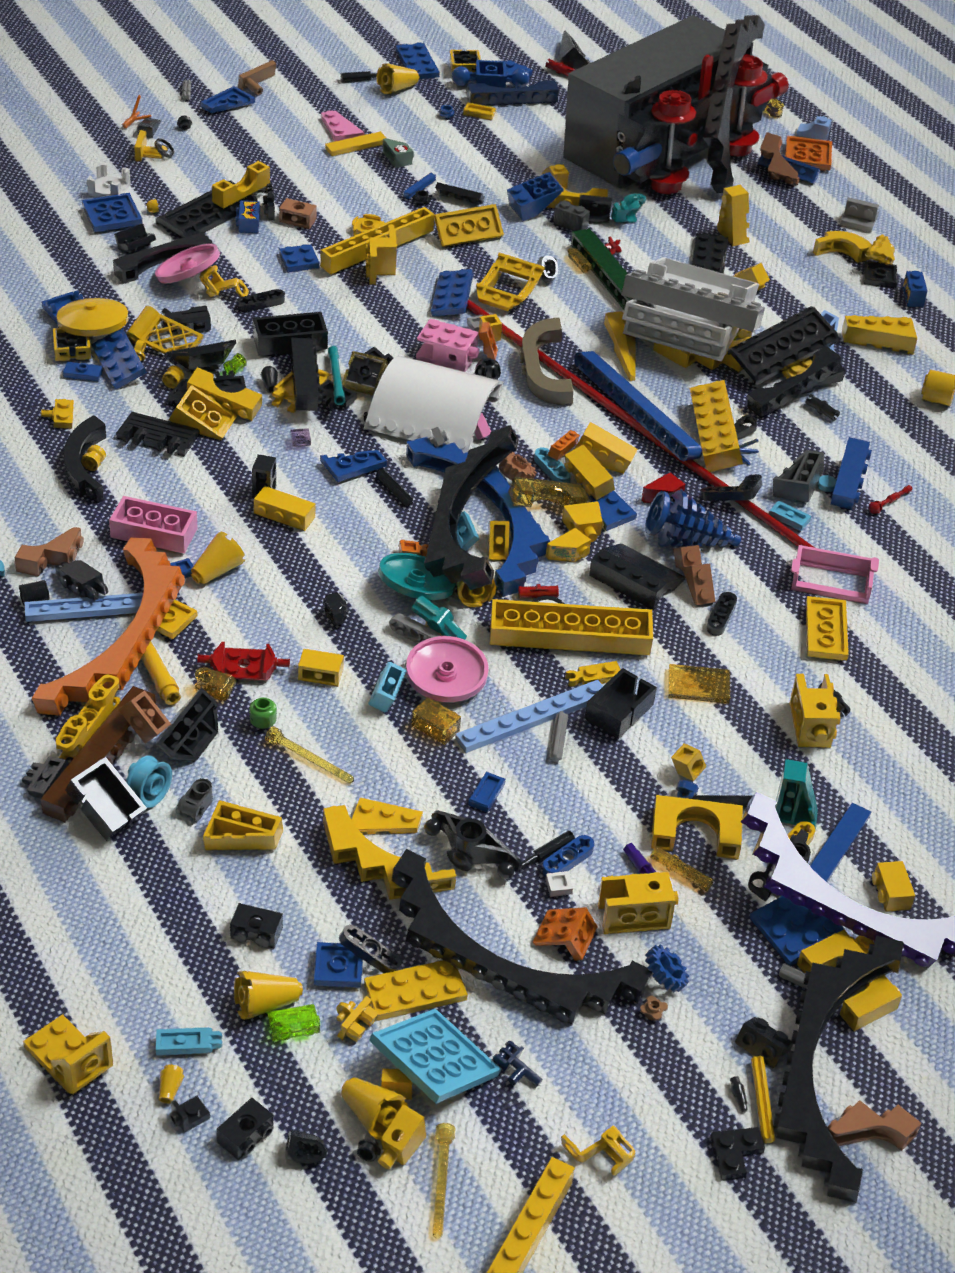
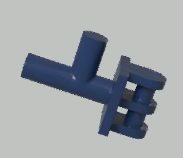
[493,1041,543,1087]

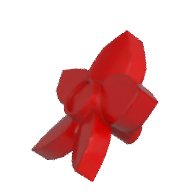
[604,236,622,255]

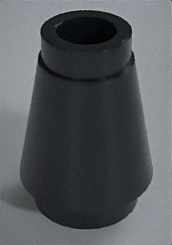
[260,366,278,393]

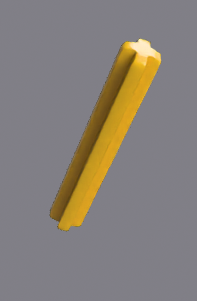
[751,1056,775,1144]

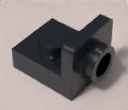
[169,1096,210,1133]

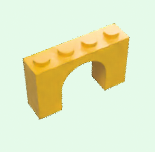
[651,795,743,859]
[797,930,902,1031]

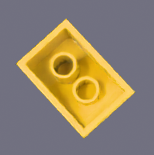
[168,385,237,440]

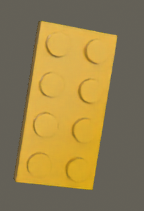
[434,204,504,247]
[806,596,848,661]
[364,960,468,1021]

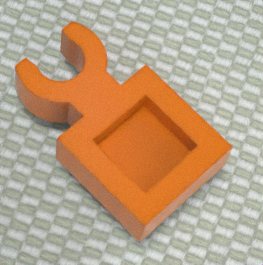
[398,540,429,557]

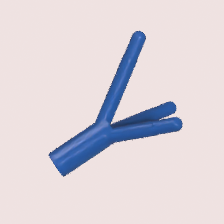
[739,439,759,465]

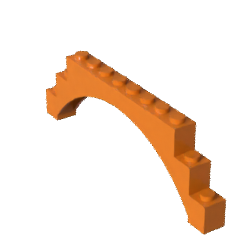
[32,537,185,715]

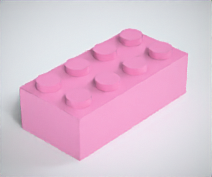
[109,496,198,554]

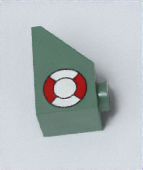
[383,138,414,168]

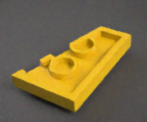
[351,798,423,834]

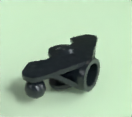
[424,810,522,879]

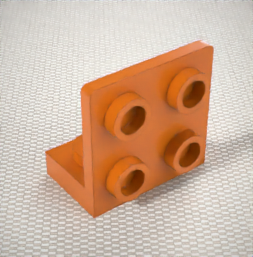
[533,907,598,961]

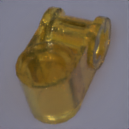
[195,667,236,701]

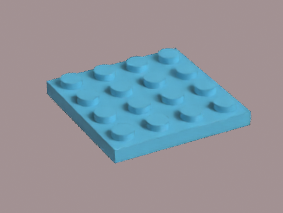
[369,1009,501,1104]

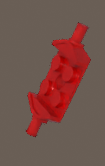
[197,642,290,680]

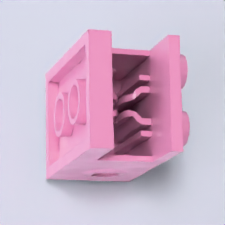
[416,319,479,372]

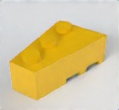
[203,800,283,850]

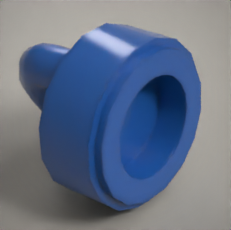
[676,780,699,799]

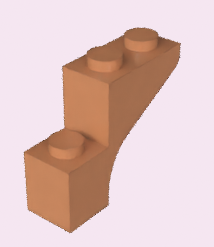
[760,132,799,185]
[14,527,84,576]
[673,545,716,605]
[828,1100,921,1151]

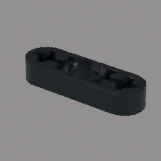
[238,289,285,312]
[706,592,737,636]
[339,925,401,974]

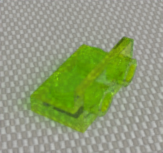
[267,1004,320,1041]

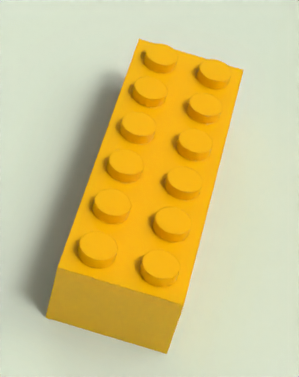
[690,380,743,472]

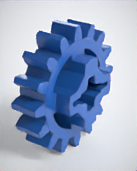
[645,944,689,992]

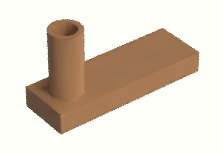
[238,60,276,96]

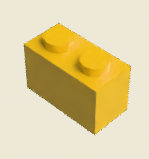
[298,649,344,687]
[872,861,915,912]

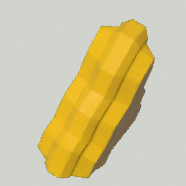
[865,234,895,264]

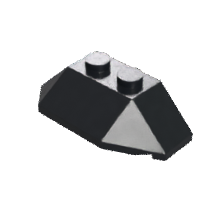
[164,339,236,374]
[156,687,218,762]

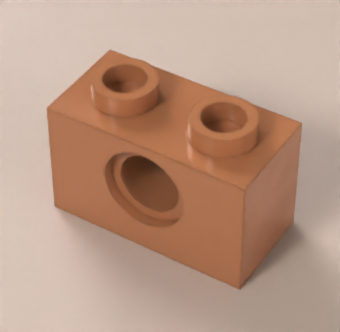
[279,198,317,229]
[119,690,171,744]

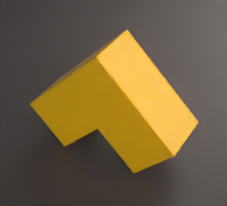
[381,1068,412,1100]

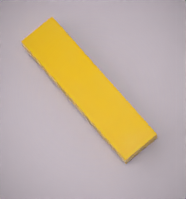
[325,131,386,156]

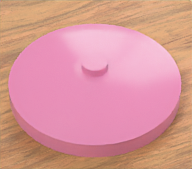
[155,244,220,283]
[406,636,488,702]

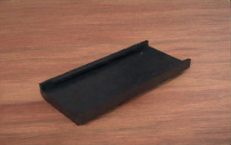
[155,180,258,238]
[727,306,839,386]

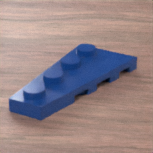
[579,484,637,531]

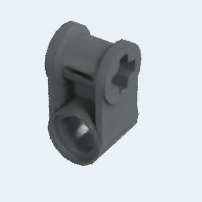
[176,778,213,821]

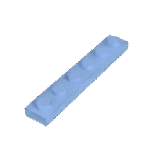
[25,593,143,622]

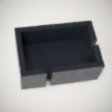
[585,668,657,739]
[65,757,147,841]

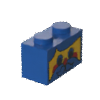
[236,201,260,233]
[902,271,928,307]

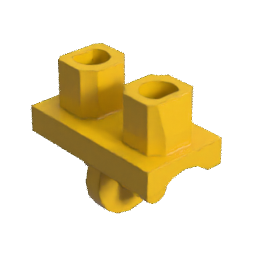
[336,996,379,1042]

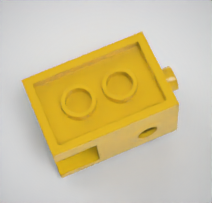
[789,674,840,748]
[598,872,678,934]

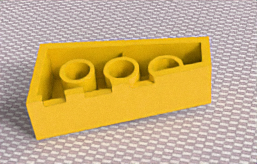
[841,315,918,355]

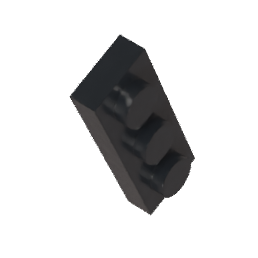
[435,182,485,204]

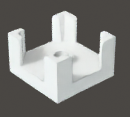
[87,163,130,198]

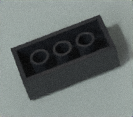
[252,311,328,356]

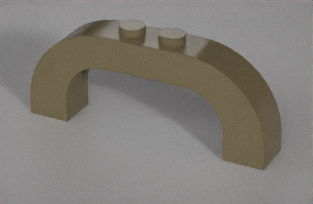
[519,317,573,405]

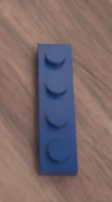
[758,155,821,185]

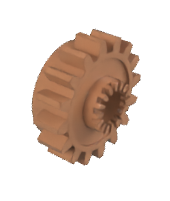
[498,452,537,484]

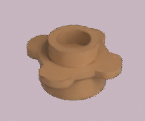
[640,996,668,1021]

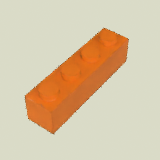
[548,430,580,460]

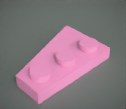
[321,110,364,141]

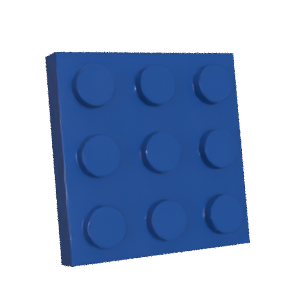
[82,193,143,232]
[750,896,846,966]

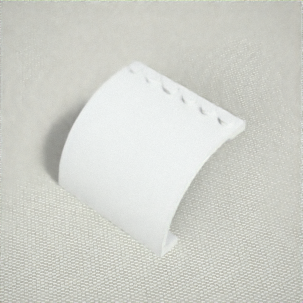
[364,356,503,453]

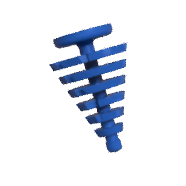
[645,489,741,547]

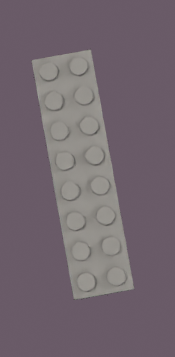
[621,269,765,332]

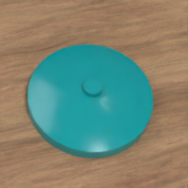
[378,553,456,600]

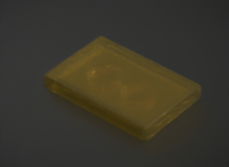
[668,664,730,704]

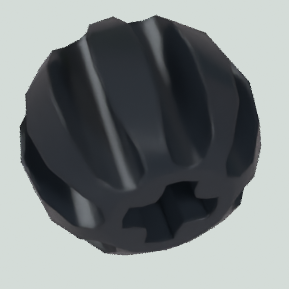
[475,358,501,380]

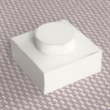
[546,871,573,897]

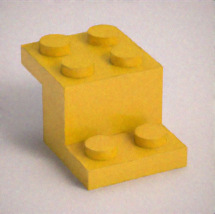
[366,228,397,285]

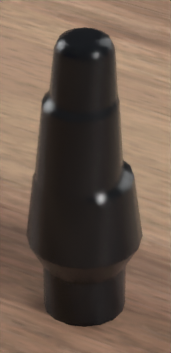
[730,1076,748,1113]

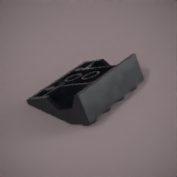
[589,543,685,610]

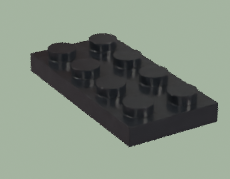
[692,233,728,274]

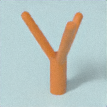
[122,95,151,129]

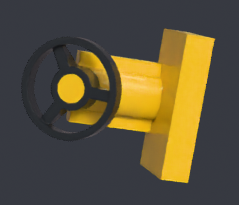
[134,130,174,161]

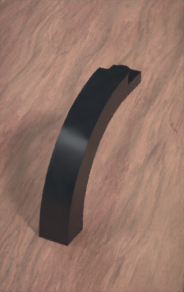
[63,415,106,503]

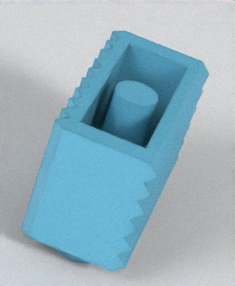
[368,662,406,713]

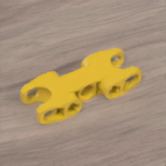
[56,674,121,760]

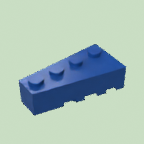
[830,437,872,510]

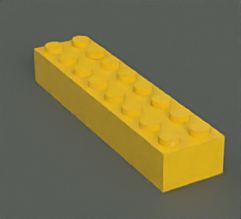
[490,599,653,655]

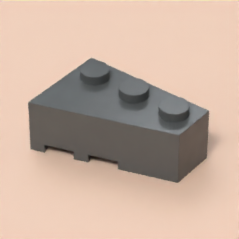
[773,450,824,503]

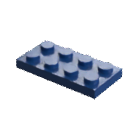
[396,42,440,80]
[431,269,474,317]
[91,328,147,390]

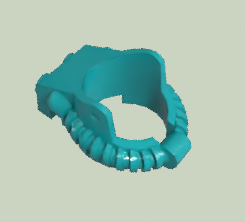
[611,194,646,223]

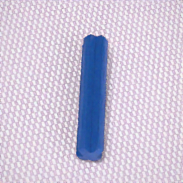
[403,172,436,199]

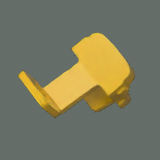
[199,265,249,297]
[561,1125,635,1176]

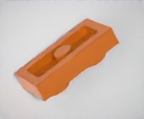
[479,322,498,360]

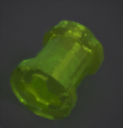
[223,353,247,375]

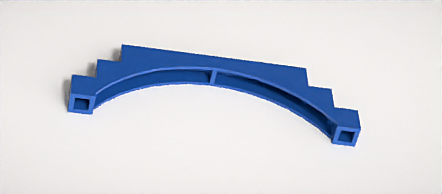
[406,437,550,597]

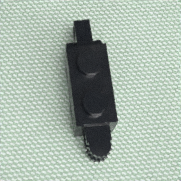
[55,560,109,601]

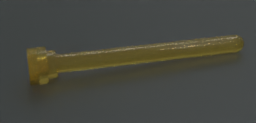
[265,726,354,783]
[432,1123,456,1239]

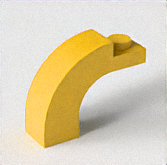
[813,231,872,263]

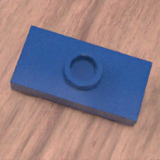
[63,362,103,382]

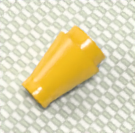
[158,1064,184,1104]

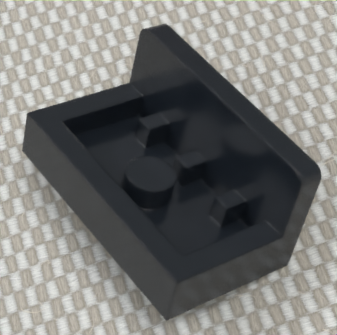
[579,195,612,223]
[114,224,156,253]
[735,1017,793,1068]

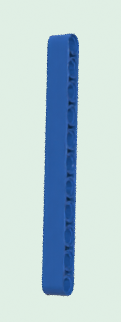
[574,351,702,461]

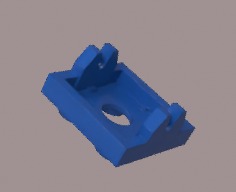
[41,290,83,325]

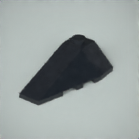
[559,30,591,69]

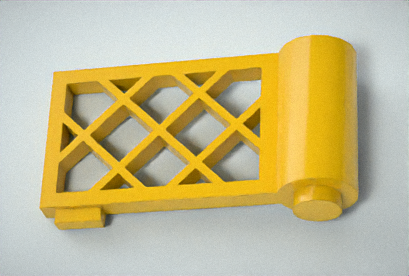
[126,305,204,354]

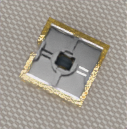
[342,351,388,396]

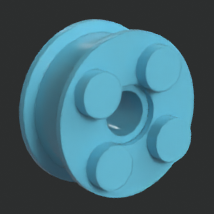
[126,755,172,808]

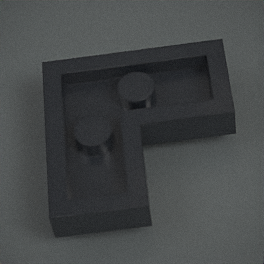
[710,1127,765,1181]

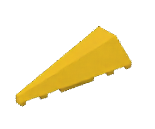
[604,311,636,381]

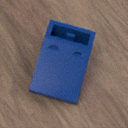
[507,172,564,221]

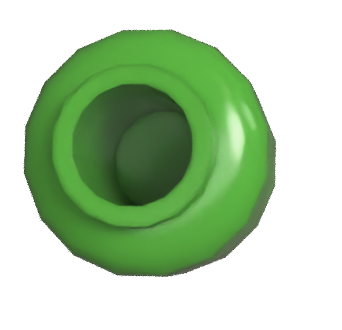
[249,697,277,729]

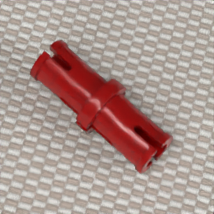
[545,58,575,76]
[518,584,559,599]

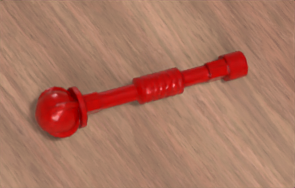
[868,485,912,514]

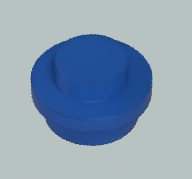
[439,105,454,118]

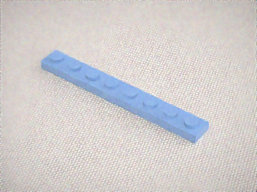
[455,680,603,753]

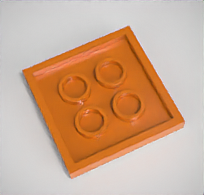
[785,136,832,171]

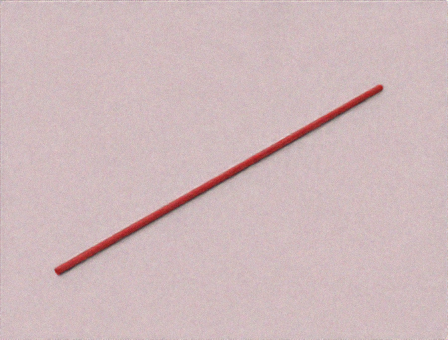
[467,300,815,548]

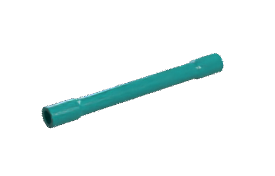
[328,346,345,405]

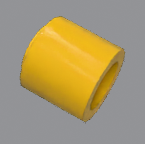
[921,370,955,406]

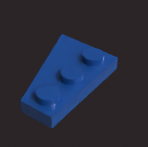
[201,86,255,113]
[320,450,387,482]

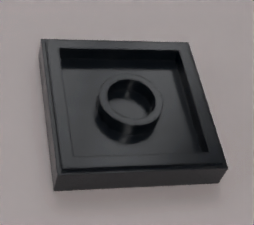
[863,261,897,288]

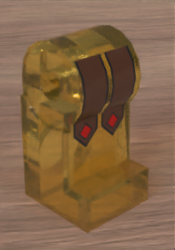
[764,98,784,118]

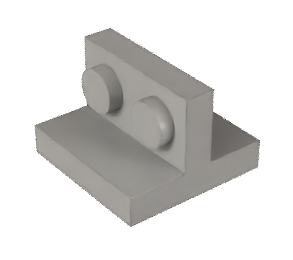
[840,197,879,233]

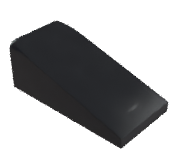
[137,118,161,138]

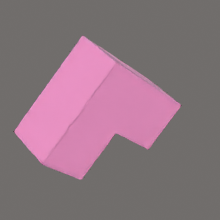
[475,413,491,440]

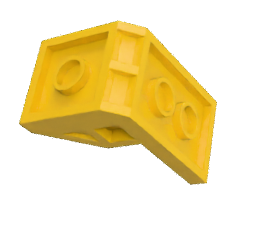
[23,1014,113,1094]

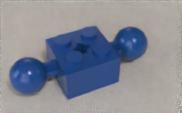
[452,60,530,88]

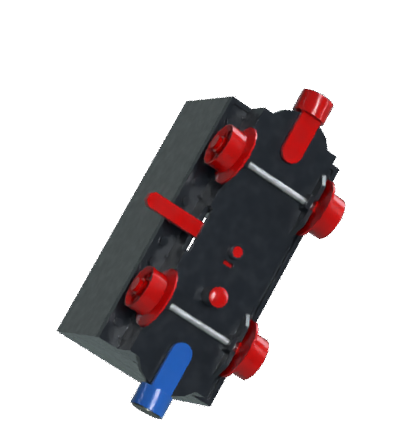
[563,15,789,194]

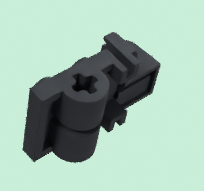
[748,829,811,902]

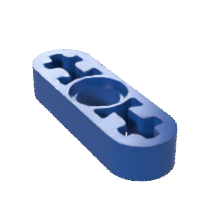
[542,835,594,877]

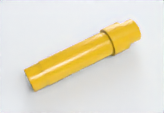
[141,641,181,705]

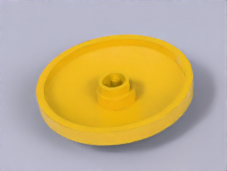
[57,298,128,336]

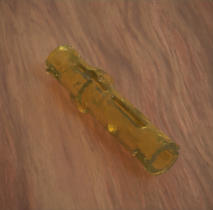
[650,846,714,892]

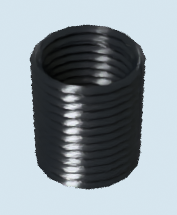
[19,580,50,606]

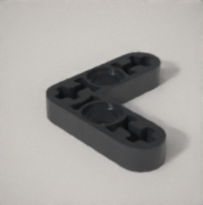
[701,474,762,501]

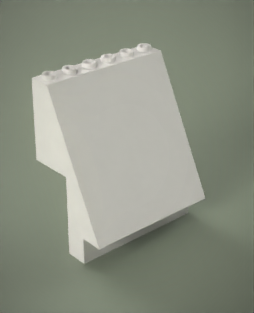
[622,257,759,362]

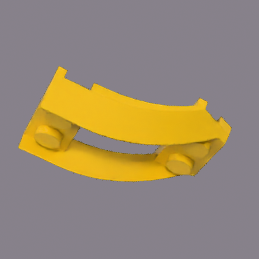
[476,252,545,311]

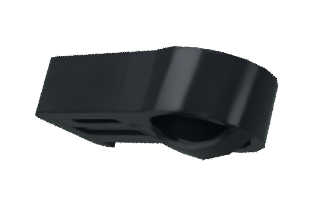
[168,379,189,407]
[734,415,757,440]

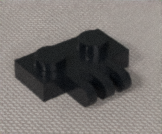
[262,183,275,221]
[213,370,246,393]
[320,379,357,409]
[22,756,69,798]

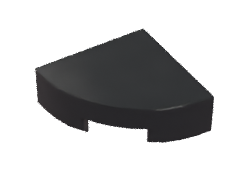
[623,75,641,94]

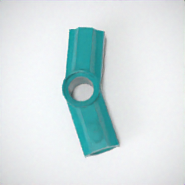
[411,596,467,640]

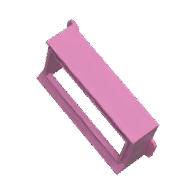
[791,545,879,604]

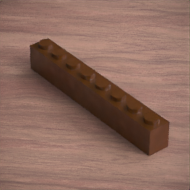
[41,686,157,823]

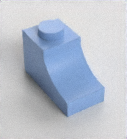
[796,116,832,140]

